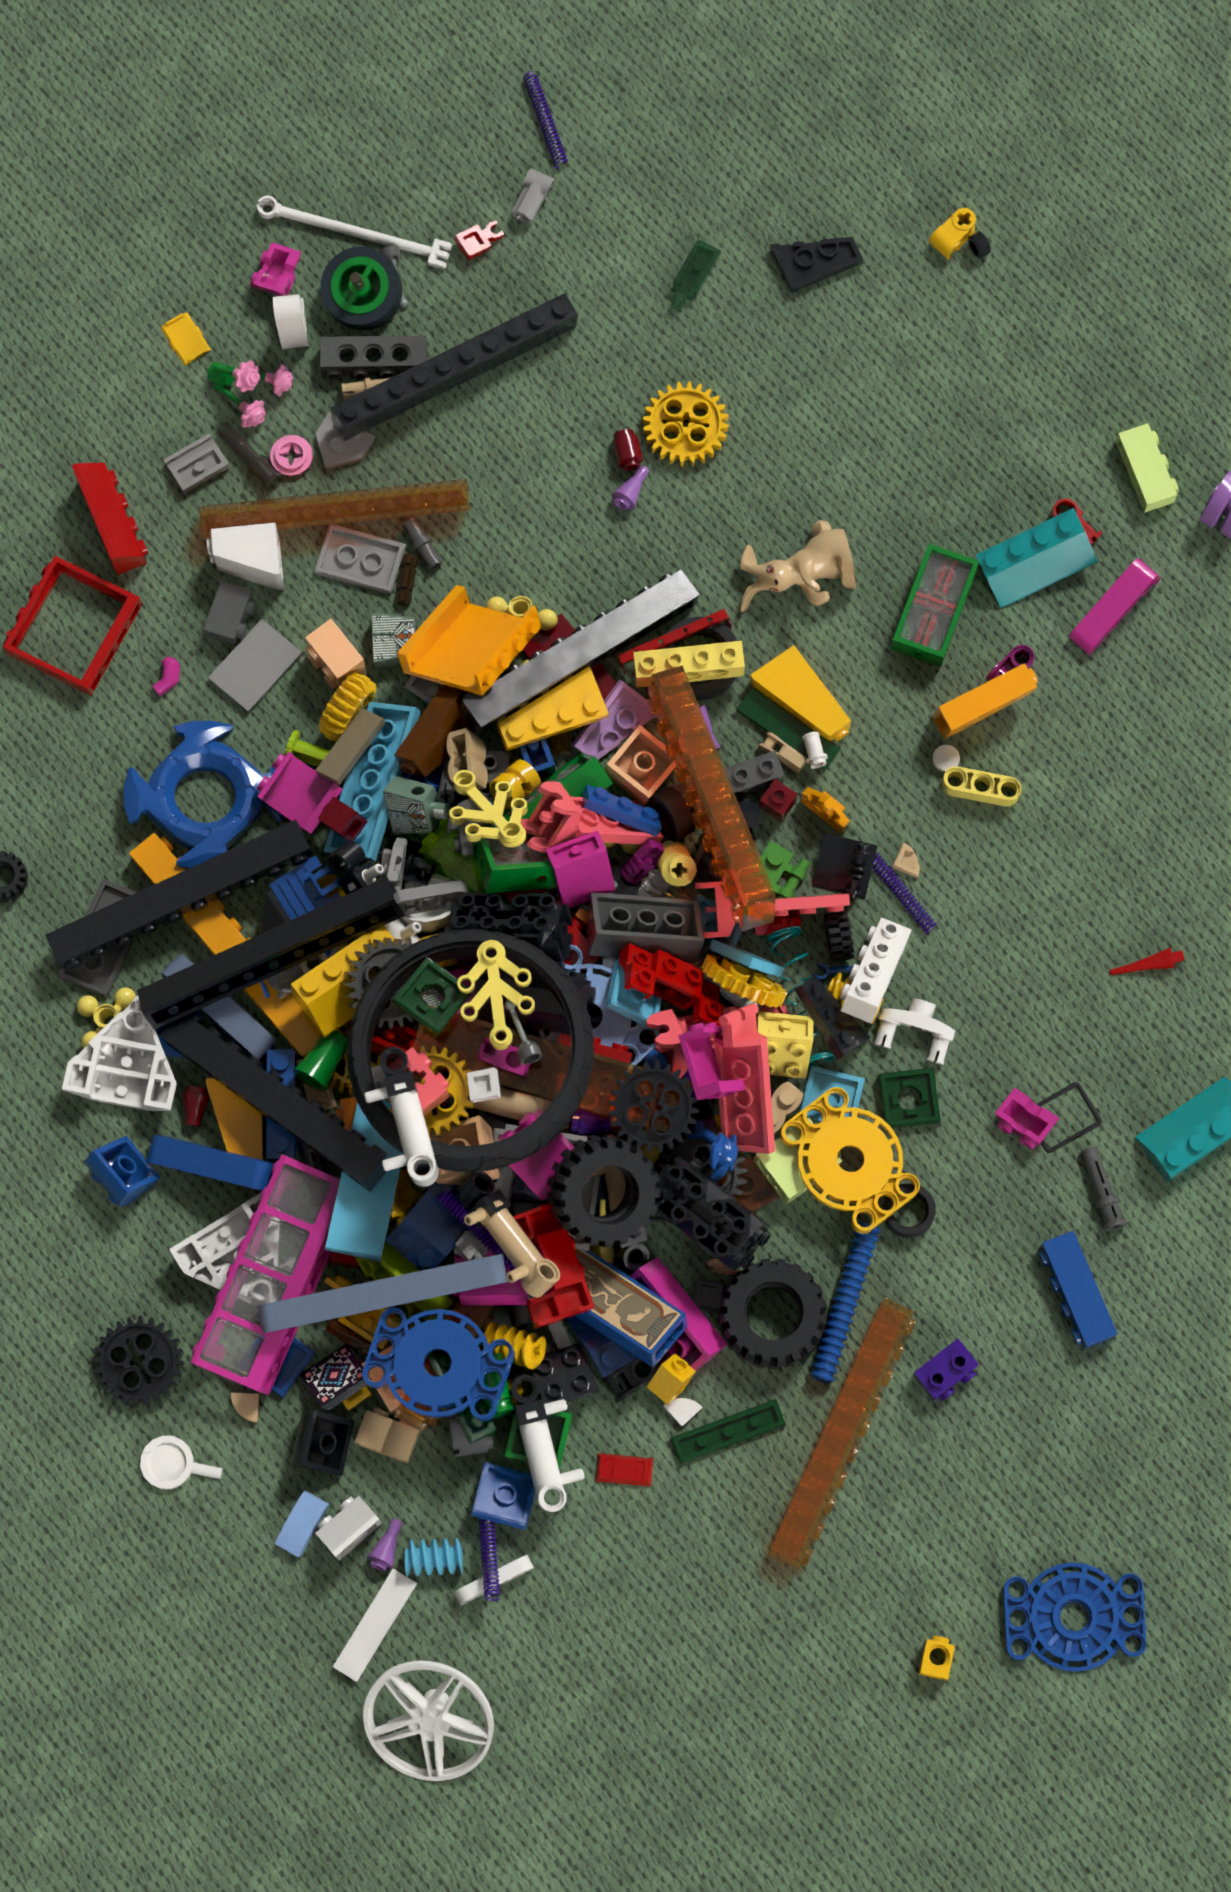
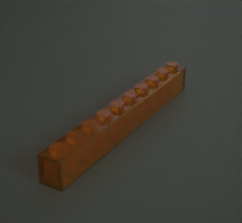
[199,479,470,537]
[767,1298,916,1570]

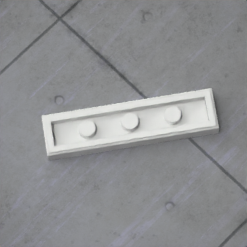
[333,1569,417,1682]

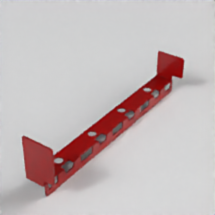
[618,609,732,675]

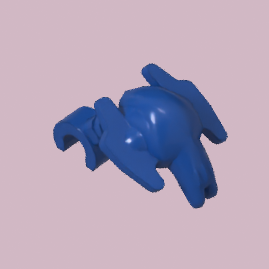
[687,1118,738,1181]

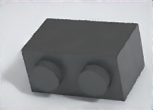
[203,581,256,646]

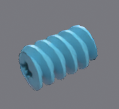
[405,1538,463,1576]

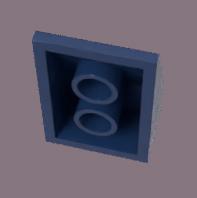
[385,1181,471,1271]
[564,1316,637,1379]

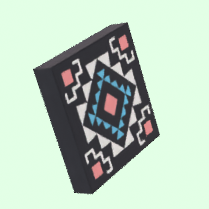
[300,1344,372,1413]

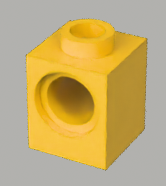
[647,1354,696,1405]
[918,1635,955,1681]

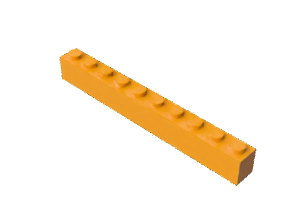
[129,833,322,1059]

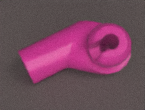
[152,657,180,697]

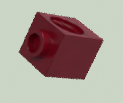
[759,779,798,822]
[317,796,368,841]

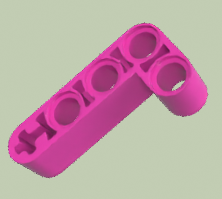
[1068,558,1161,655]

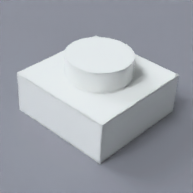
[467,1067,501,1103]

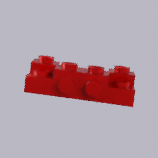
[619,943,724,1026]
[513,1203,595,1329]

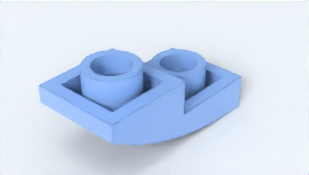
[275,1490,329,1558]

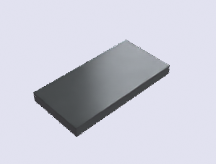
[57,878,137,998]

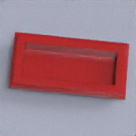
[595,1453,653,1487]

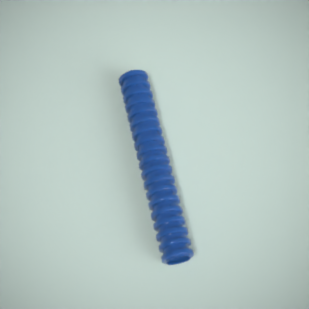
[810,1222,881,1383]

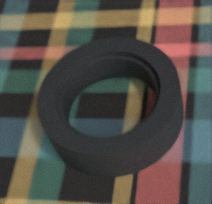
[661,617,737,700]

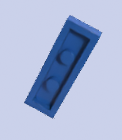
[582,784,662,837]

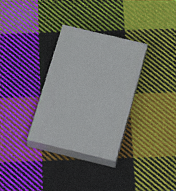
[314,523,407,595]
[208,619,303,713]

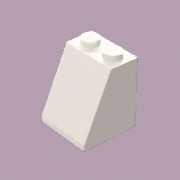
[207,523,284,590]

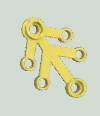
[449,770,528,847]
[457,940,535,1050]

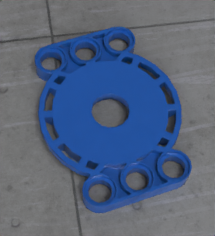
[362,1307,515,1421]
[1003,1562,1146,1672]

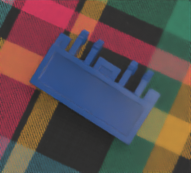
[269,855,354,965]

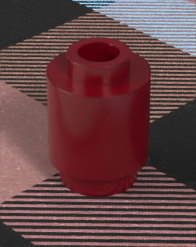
[612,429,644,471]

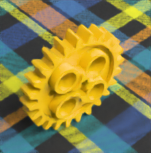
[643,381,729,467]
[701,954,788,1008]
[385,1045,475,1137]

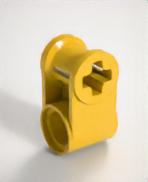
[928,208,976,260]

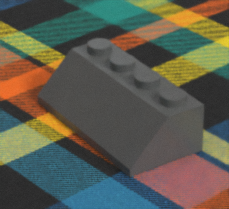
[587,892,704,963]

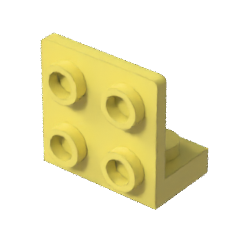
[757,1011,814,1078]

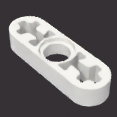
[454,1555,534,1605]

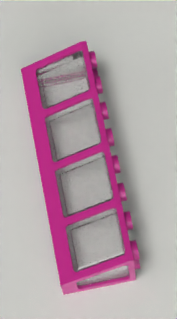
[191,1154,340,1396]

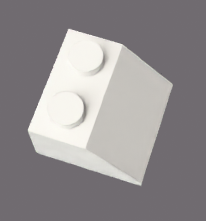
[316,1496,382,1561]

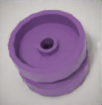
[1199,471,1231,539]

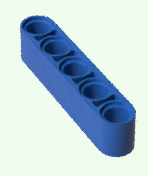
[147,1134,274,1190]

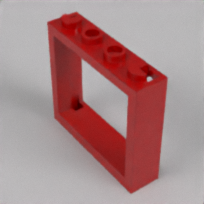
[3,556,143,696]

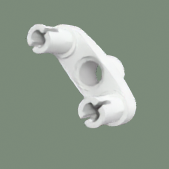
[873,998,956,1065]

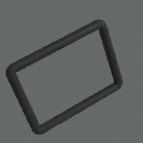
[1037,1082,1102,1153]

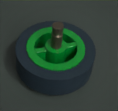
[321,247,403,330]

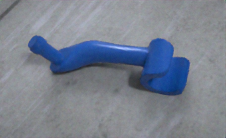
[813,963,854,982]

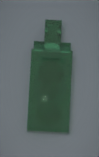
[670,239,721,311]

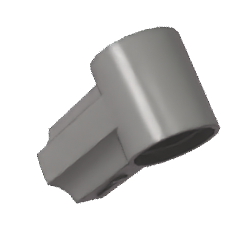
[512,168,556,224]

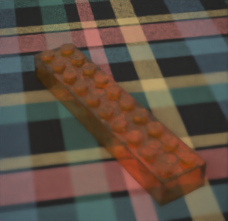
[648,665,776,931]
[413,1005,693,1133]

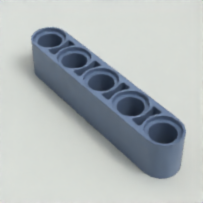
[160,954,277,1061]

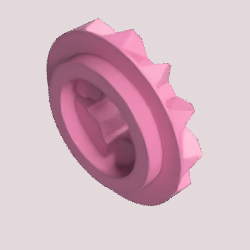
[270,435,313,477]

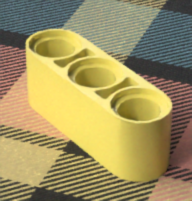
[942,766,1021,806]

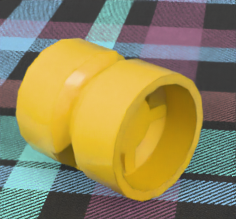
[489,759,541,810]

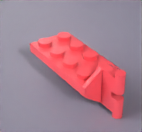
[714,1003,775,1154]

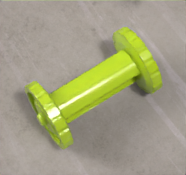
[284,730,330,767]

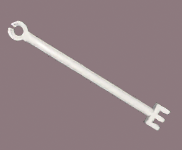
[257,196,452,270]

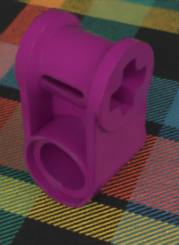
[986,644,1034,681]

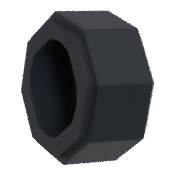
[967,231,991,258]

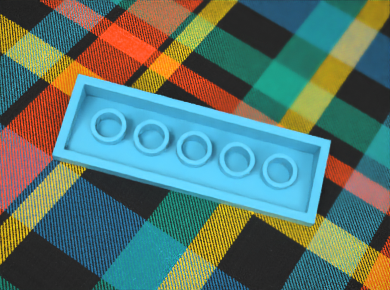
[323,702,421,862]
[325,1099,403,1262]

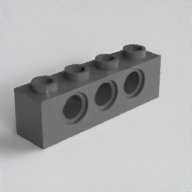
[320,335,428,379]
[673,751,785,815]

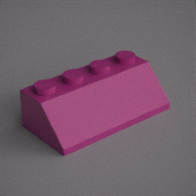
[630,1257,727,1371]

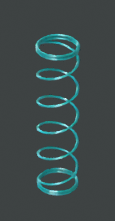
[767,926,836,1067]

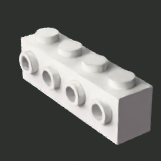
[840,917,912,1024]

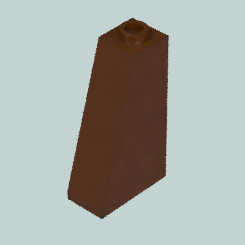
[394,685,474,777]

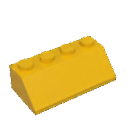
[291,926,394,1038]

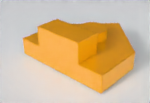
[801,787,850,834]

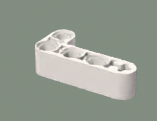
[273,294,308,349]

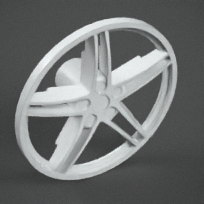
[363,1661,494,1781]

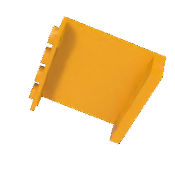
[397,585,541,696]

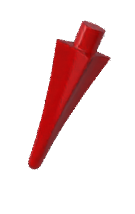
[1109,947,1185,975]

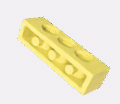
[633,641,745,688]

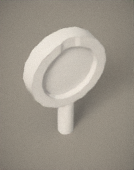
[140,1436,223,1489]

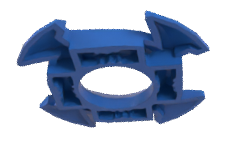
[124,721,284,869]

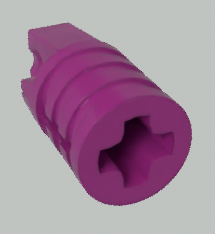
[620,839,664,885]

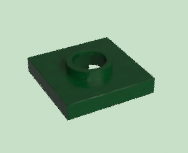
[392,957,472,1036]
[878,1067,941,1129]

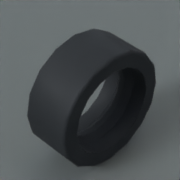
[650,787,696,842]
[882,1183,936,1238]

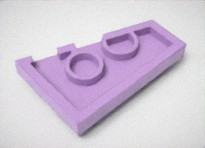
[572,680,663,760]

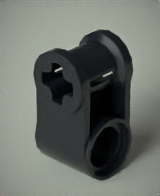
[601,1358,656,1403]

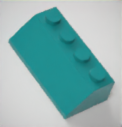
[976,508,1098,608]
[1135,1077,1231,1182]

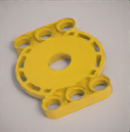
[780,1087,920,1234]

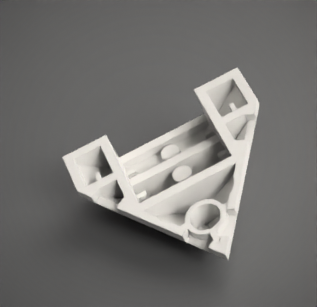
[62,995,177,1111]
[169,1192,280,1307]

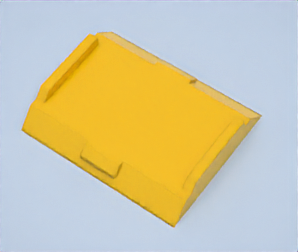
[160,313,211,366]

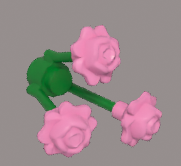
[207,360,293,428]

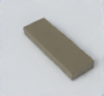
[316,708,385,785]

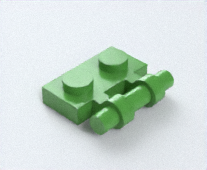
[743,841,810,900]

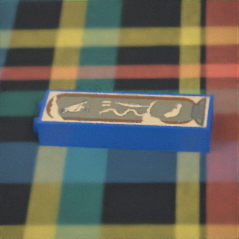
[544,1249,688,1368]

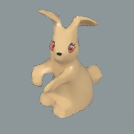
[740,520,856,612]

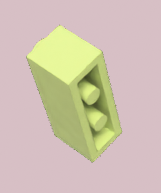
[1116,423,1179,513]

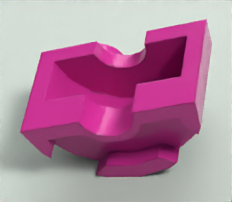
[250,242,301,296]
[995,1088,1059,1150]

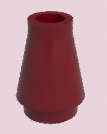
[182,1086,210,1126]

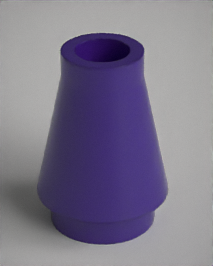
[569,1109,611,1136]

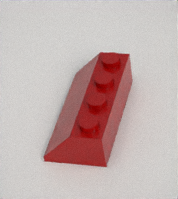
[71,462,149,575]

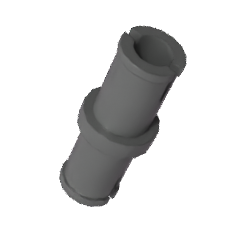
[401,517,443,571]

